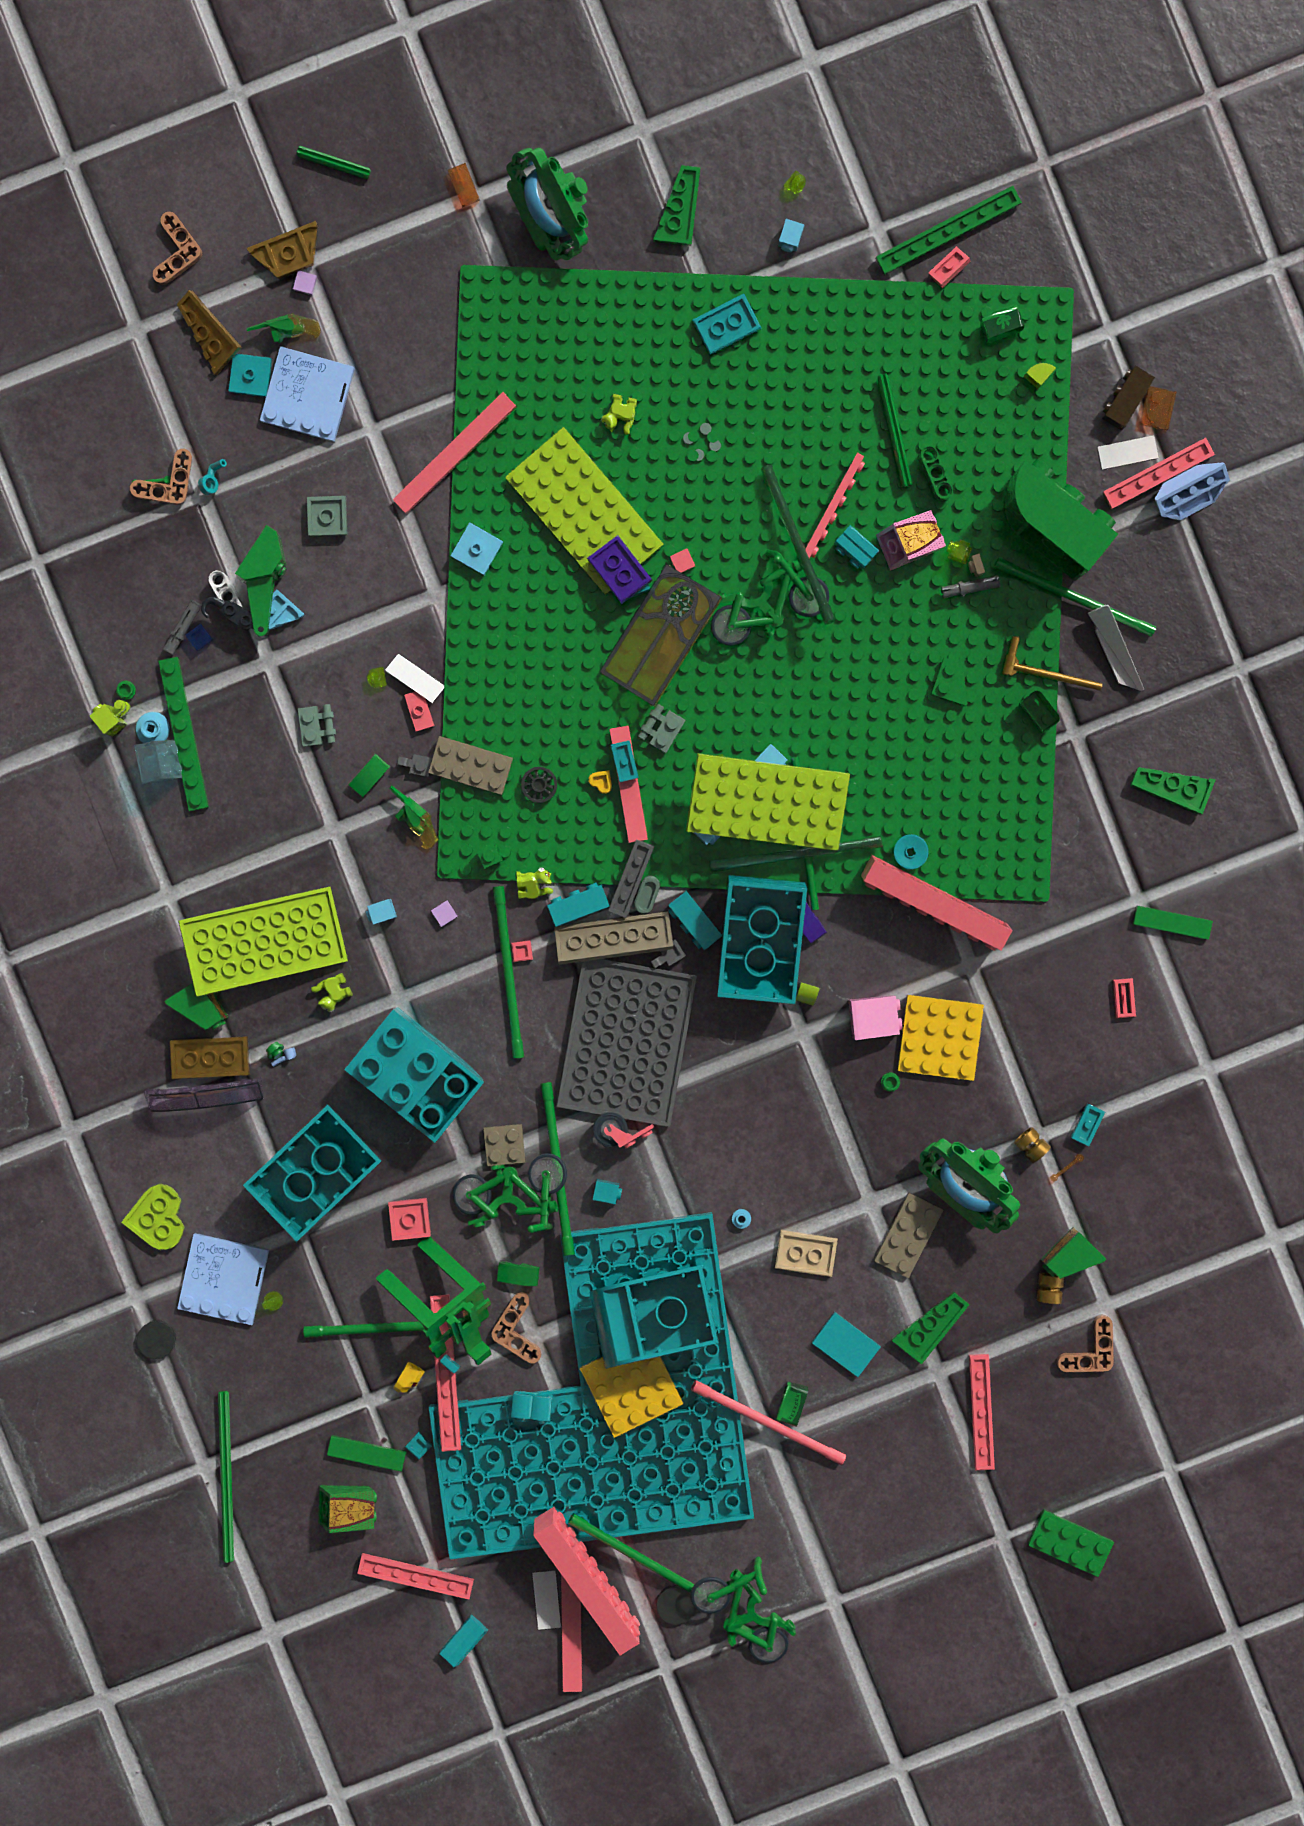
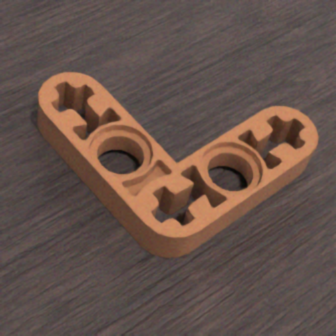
[153,212,202,285]
[130,448,192,505]
[492,1292,541,1363]
[1056,1314,1114,1372]

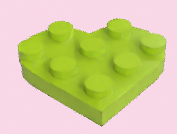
[121,1184,185,1250]

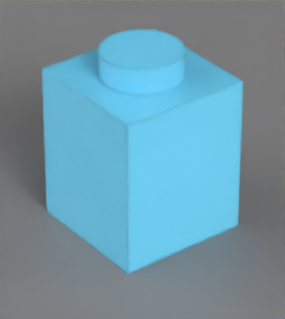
[778,219,804,252]
[366,899,397,925]

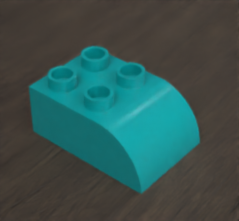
[718,875,807,1004]
[243,1105,381,1242]

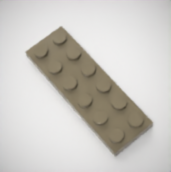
[554,912,673,965]

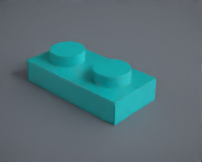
[611,740,639,782]
[1071,1103,1105,1146]

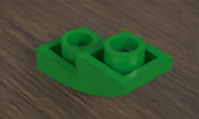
[348,754,390,797]
[497,1261,540,1286]

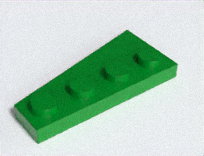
[653,165,701,246]
[891,1292,969,1364]

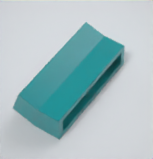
[439,1614,488,1667]

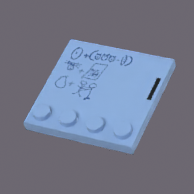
[260,346,355,442]
[177,1233,269,1325]

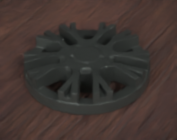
[521,767,557,803]

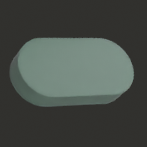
[634,876,660,914]

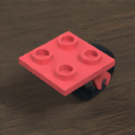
[593,1112,655,1149]

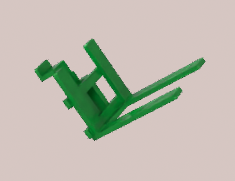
[376,1237,492,1365]

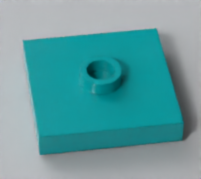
[229,354,272,397]

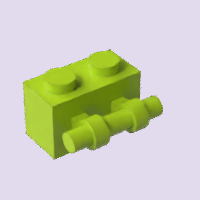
[90,700,130,736]

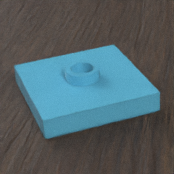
[451,523,503,576]

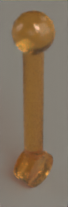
[1050,1154,1084,1182]

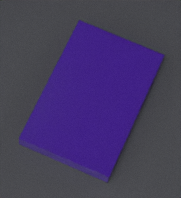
[587,535,652,604]

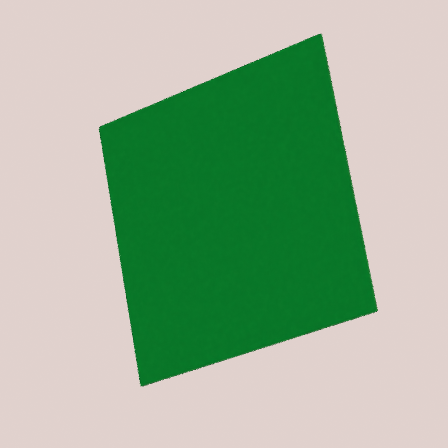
[437,265,1074,902]

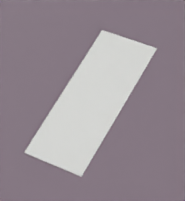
[1098,435,1159,469]
[386,654,444,703]
[533,1571,561,1630]

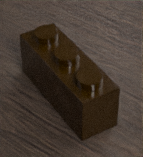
[1102,365,1155,430]

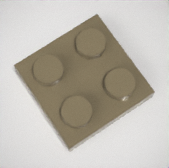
[484,1124,526,1166]

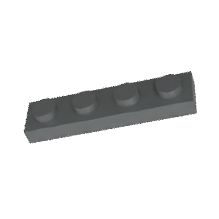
[608,839,654,918]

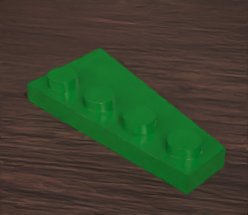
[1130,767,1216,816]

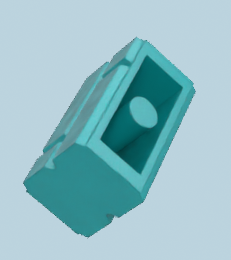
[834,525,879,570]

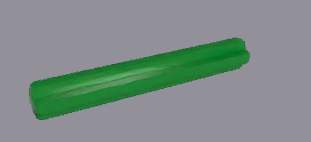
[296,146,371,179]

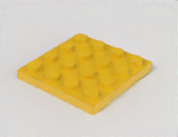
[897,995,984,1081]
[580,1356,683,1438]

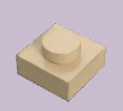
[968,554,985,577]

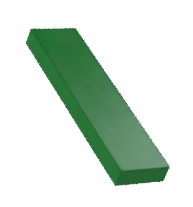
[1133,905,1213,940]
[327,1435,406,1472]

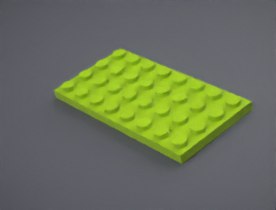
[505,427,664,595]
[686,753,850,850]
[178,887,348,996]

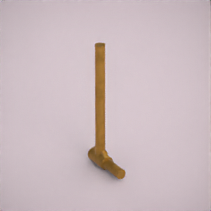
[1002,636,1102,691]

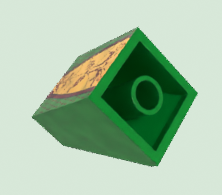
[165,983,229,1030]
[1041,1227,1106,1279]
[318,1485,377,1533]

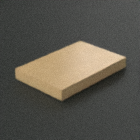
[775,1230,838,1277]

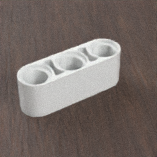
[209,571,246,609]

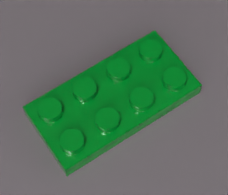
[1028,1509,1114,1577]

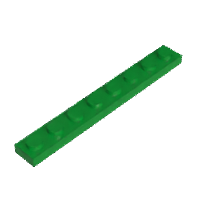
[875,186,1022,275]
[159,657,209,811]

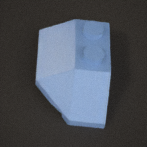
[1155,462,1230,520]

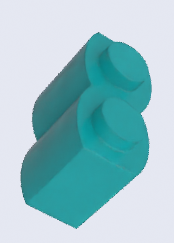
[511,1391,553,1424]

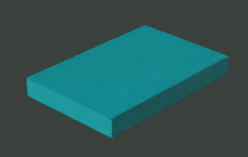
[692,294,761,355]
[812,1311,881,1377]

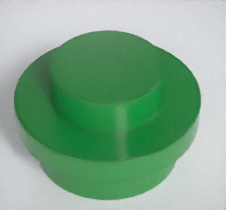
[116,681,136,700]
[266,1042,284,1059]
[881,1072,900,1092]

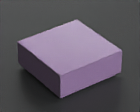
[293,271,317,296]
[431,900,458,927]

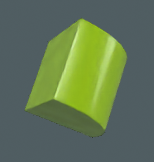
[1024,363,1056,389]
[796,982,820,1006]

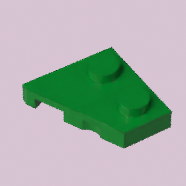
[931,658,968,706]

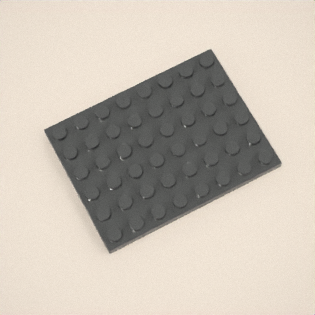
[557,959,697,1127]

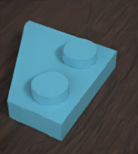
[269,590,305,630]

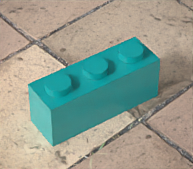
[547,883,610,927]
[668,891,722,950]

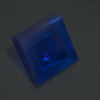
[185,624,213,651]

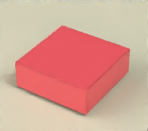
[670,549,695,573]
[511,941,533,962]

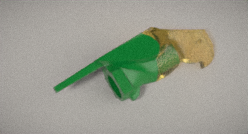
[246,313,321,344]
[389,786,438,849]

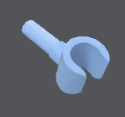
[271,1047,296,1067]

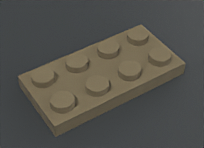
[428,736,513,795]
[874,1192,943,1278]

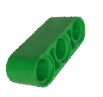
[919,446,953,502]

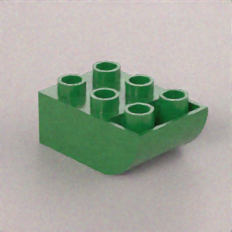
[1004,459,1118,581]

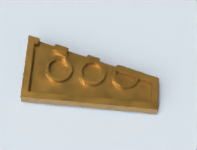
[177,290,242,375]

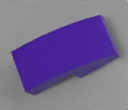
[803,902,827,943]

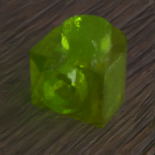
[946,540,972,564]

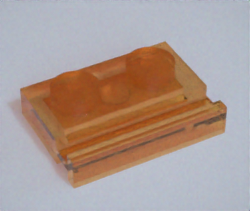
[1140,386,1177,431]

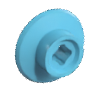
[136,712,170,746]

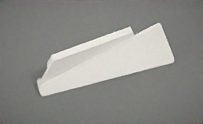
[1088,605,1144,691]

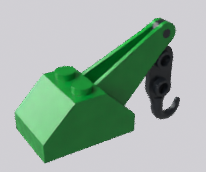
[201,525,287,638]

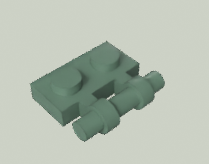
[298,704,336,747]
[638,704,686,753]

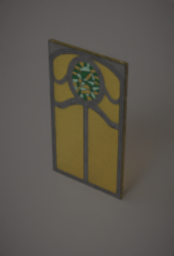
[600,564,722,707]

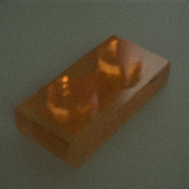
[448,163,480,208]

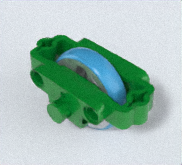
[506,147,588,260]
[918,1138,1020,1234]

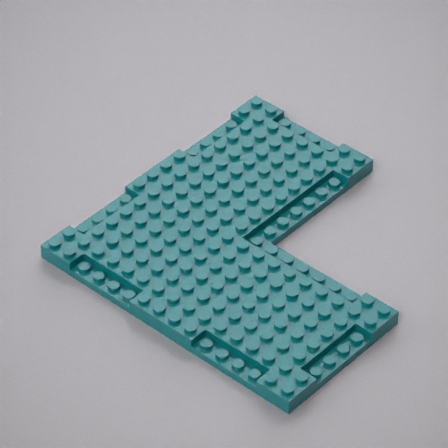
[429,1212,754,1560]

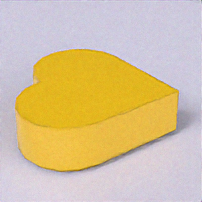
[589,770,612,794]

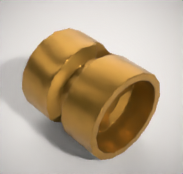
[1014,1127,1051,1163]
[1036,1273,1064,1304]

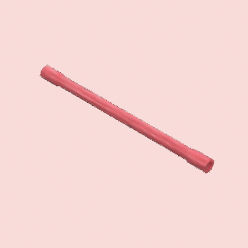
[691,1380,846,1465]

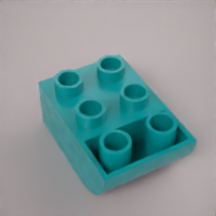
[344,1007,484,1143]
[589,1265,719,1369]

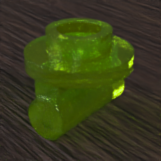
[783,171,806,193]
[367,667,387,688]
[262,1291,283,1311]

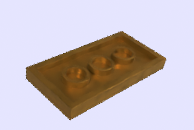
[170,1036,250,1079]

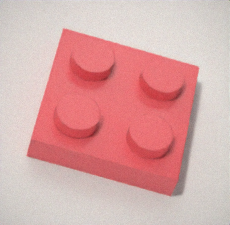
[388,1198,431,1241]

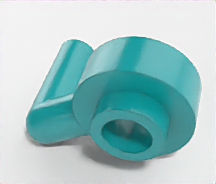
[198,459,227,495]

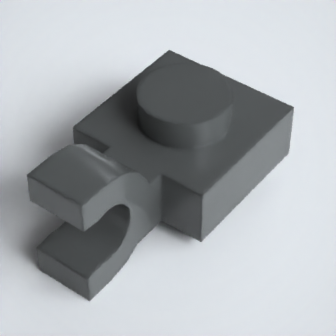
[397,754,432,777]
[651,940,686,968]

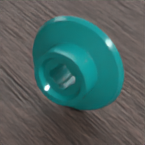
[894,835,928,869]

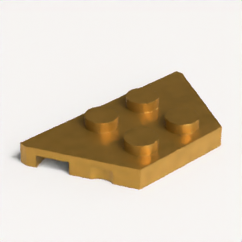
[247,221,318,279]

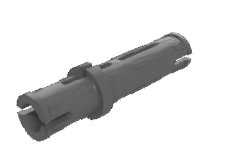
[941,575,1000,599]
[163,599,201,655]

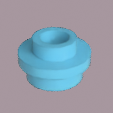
[732,1209,751,1229]

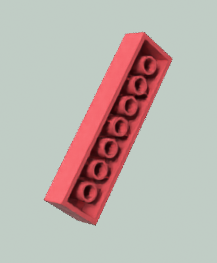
[861,855,1013,951]
[534,1507,640,1655]

